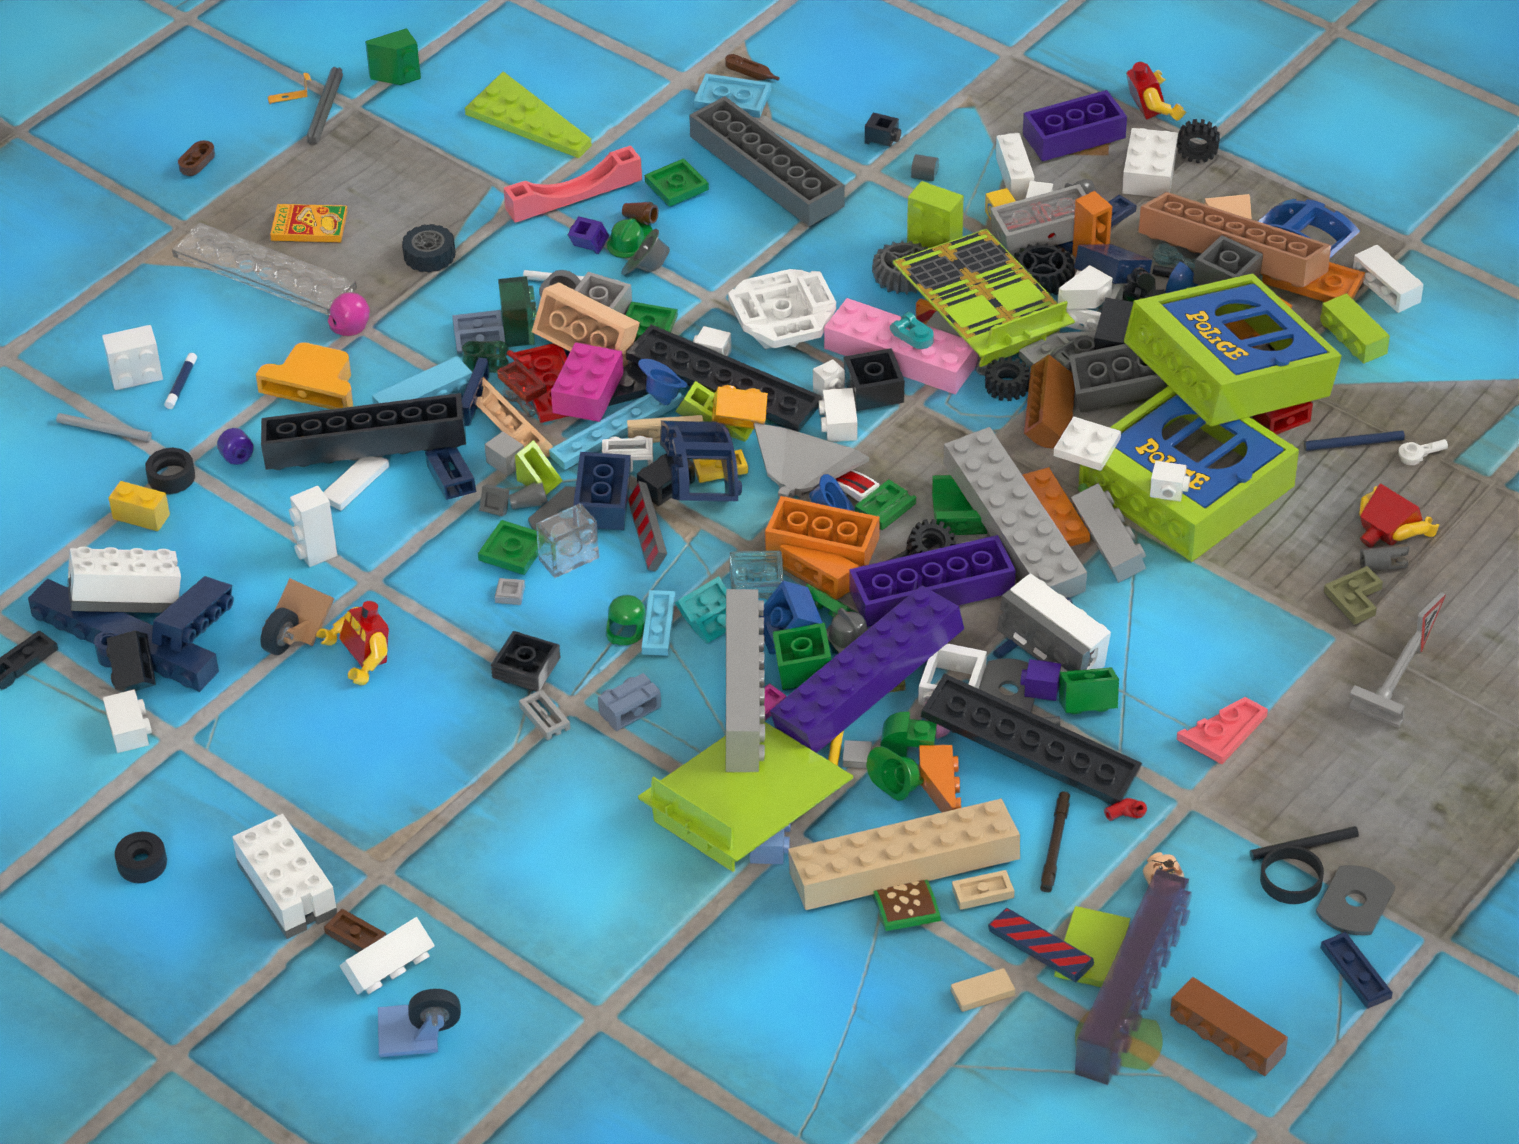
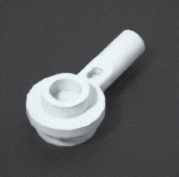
[1398,439,1448,465]

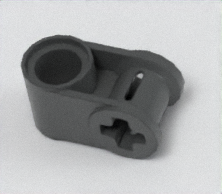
[1050,335,1094,373]

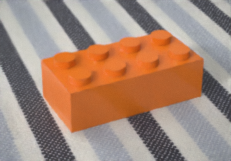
[765,496,880,567]

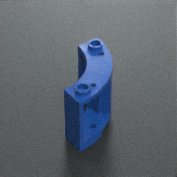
[1258,199,1360,258]

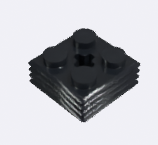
[491,631,561,691]

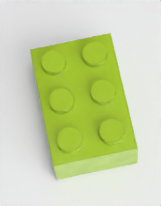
[907,181,964,249]

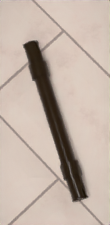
[1040,791,1071,893]

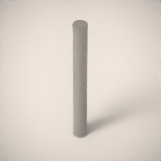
[56,413,152,442]

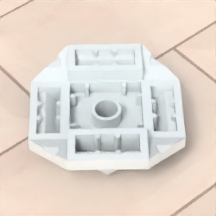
[728,269,836,349]

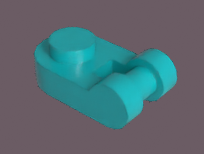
[889,312,934,349]

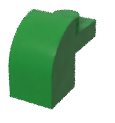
[880,711,937,757]

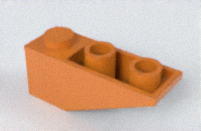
[919,745,961,812]

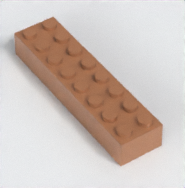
[1138,192,1331,287]

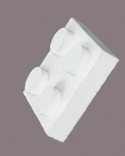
[1053,417,1121,471]

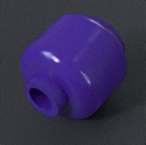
[217,428,254,465]

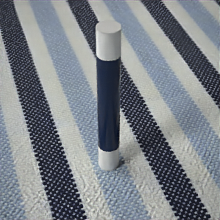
[164,353,197,409]

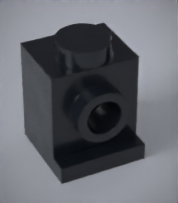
[865,112,901,146]

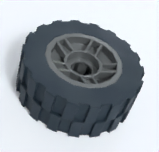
[402,224,456,273]

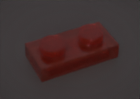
[497,360,547,404]

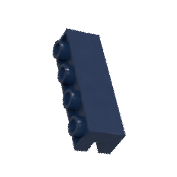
[152,576,234,652]

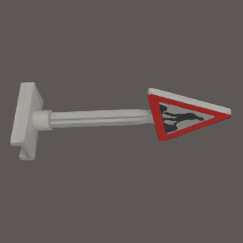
[1350,592,1446,728]

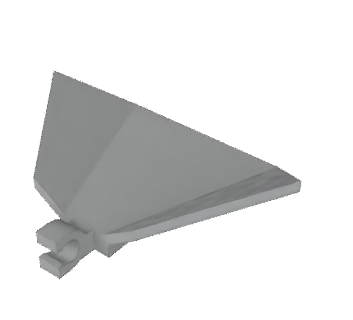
[754,423,869,498]

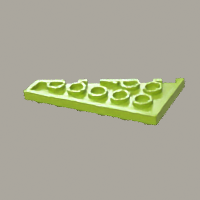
[465,71,592,158]

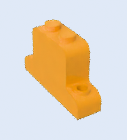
[256,342,353,409]

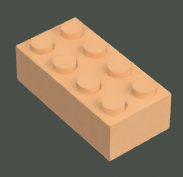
[532,283,640,367]

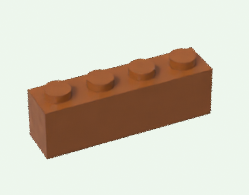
[1170,977,1288,1076]

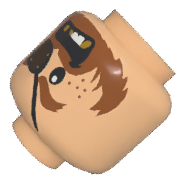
[1143,852,1184,896]

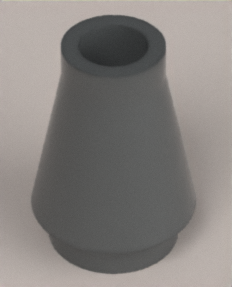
[509,482,548,509]

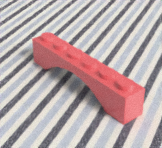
[504,146,642,223]

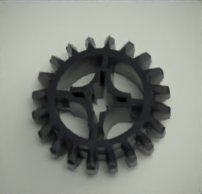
[1014,243,1075,295]

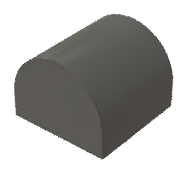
[911,154,939,181]

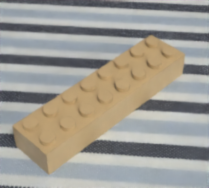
[788,798,1020,910]

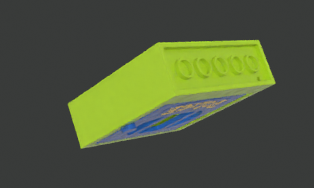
[1124,274,1342,426]
[1079,386,1299,562]

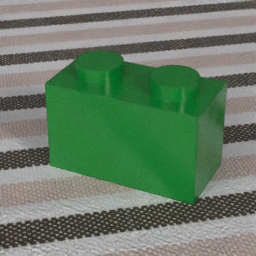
[1059,667,1119,714]

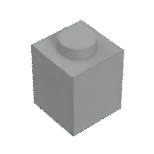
[485,431,524,476]

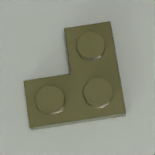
[1324,566,1383,625]

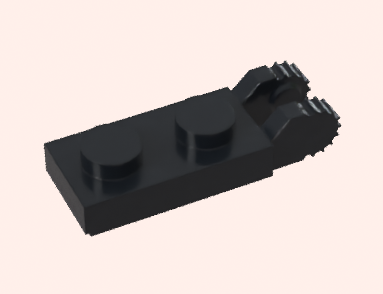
[0,630,58,690]

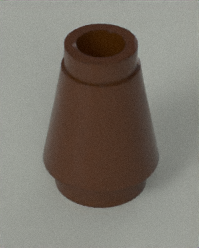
[622,202,658,225]

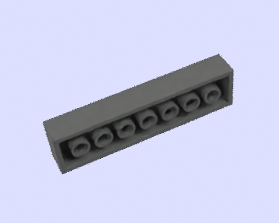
[689,96,845,226]

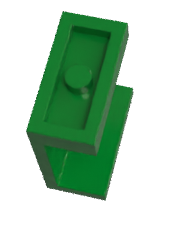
[932,475,987,535]

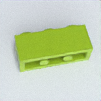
[1320,293,1390,364]

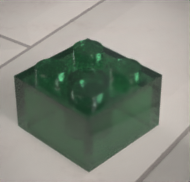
[498,276,537,347]

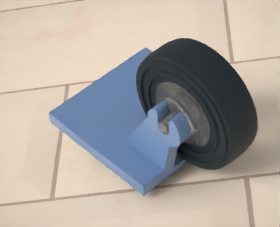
[378,989,461,1057]

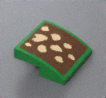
[872,879,941,931]

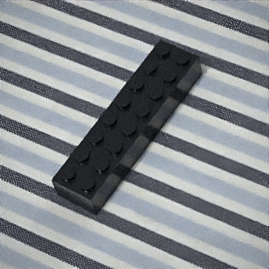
[261,393,466,470]

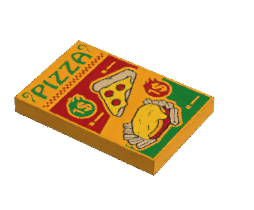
[270,204,348,242]

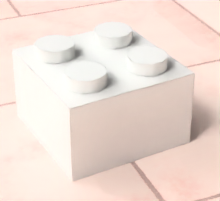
[102,325,163,390]

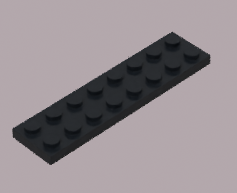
[626,324,823,432]
[920,673,1142,805]

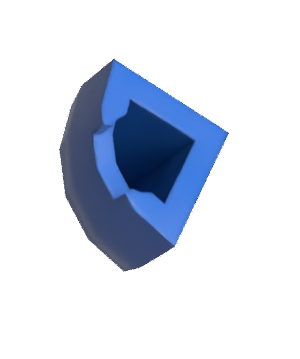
[1165,261,1198,293]

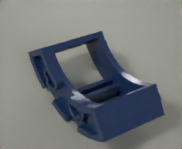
[660,420,742,501]

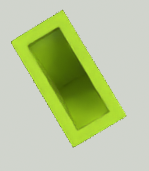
[515,440,563,495]

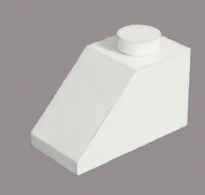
[1058,265,1113,309]

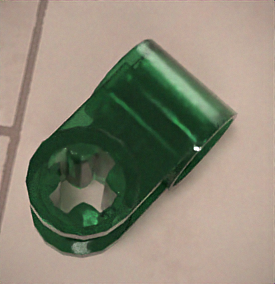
[462,340,509,373]

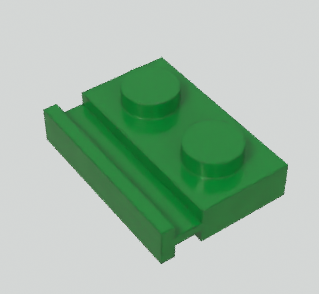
[855,479,917,531]

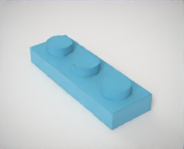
[642,590,676,656]

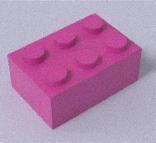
[551,342,623,422]

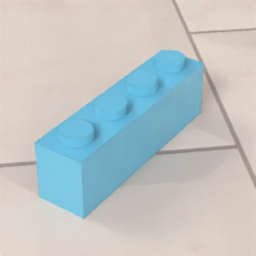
[372,356,472,404]

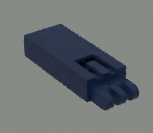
[425,447,477,500]

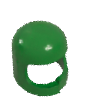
[606,595,646,645]

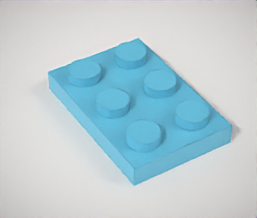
[694,73,771,118]

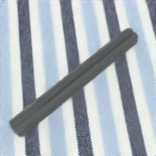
[306,67,343,144]

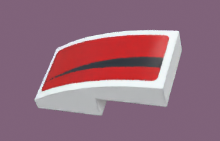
[835,470,879,502]

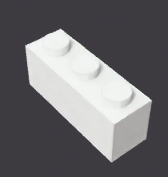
[996,133,1034,201]
[1353,245,1423,313]
[289,486,337,567]
[340,917,435,995]

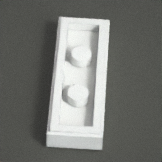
[323,457,389,511]

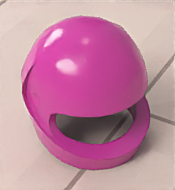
[328,292,370,336]

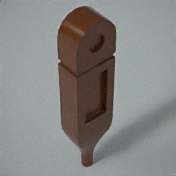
[725,54,780,81]

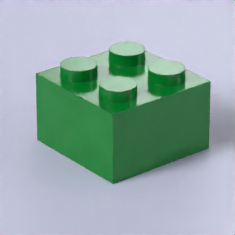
[772,623,832,690]

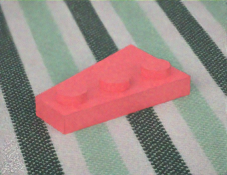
[1177,697,1268,764]

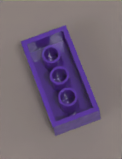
[1023,90,1127,161]

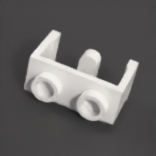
[602,436,653,472]

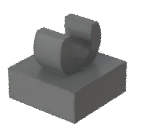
[479,484,510,516]

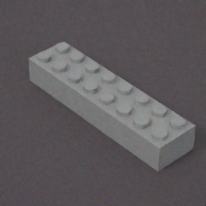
[943,427,1087,598]
[726,589,765,772]

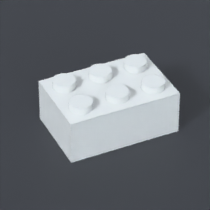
[1122,128,1178,197]

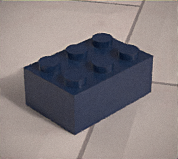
[573,452,631,530]

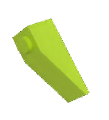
[675,381,753,442]

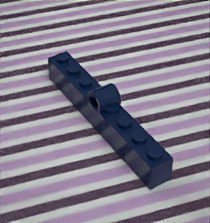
[28,578,219,692]

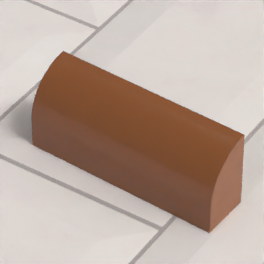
[1024,354,1075,449]

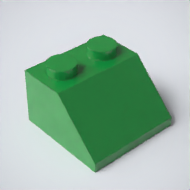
[365,28,421,85]

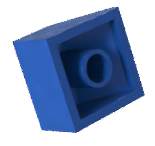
[759,581,823,655]

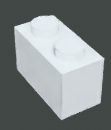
[819,388,857,442]
[103,689,152,753]

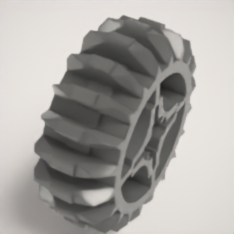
[872,240,928,295]

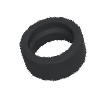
[145,447,195,494]

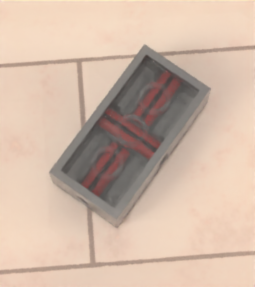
[990,184,1086,257]

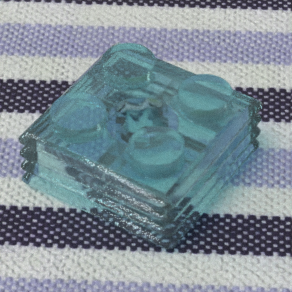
[730,551,784,600]

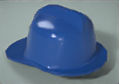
[638,359,687,405]
[809,474,855,511]

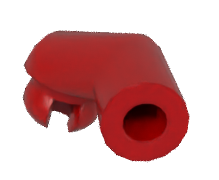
[1104,798,1147,821]

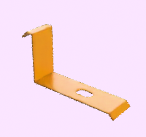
[267,73,312,104]

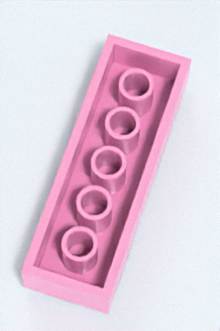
[824,298,978,395]

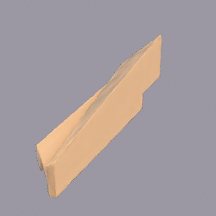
[476,377,554,457]

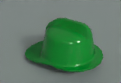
[607,218,653,258]
[866,746,924,801]

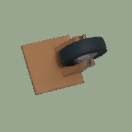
[260,578,335,655]

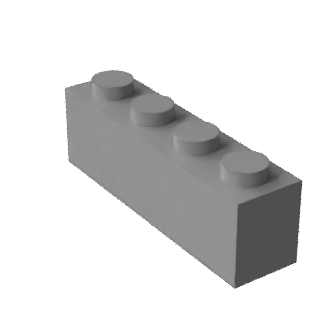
[1071,483,1146,583]

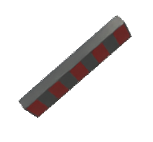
[628,481,667,572]

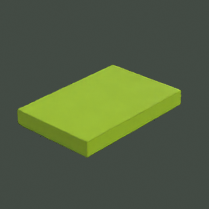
[1054,906,1131,990]

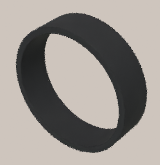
[1260,846,1324,904]

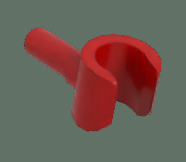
[507,350,533,371]

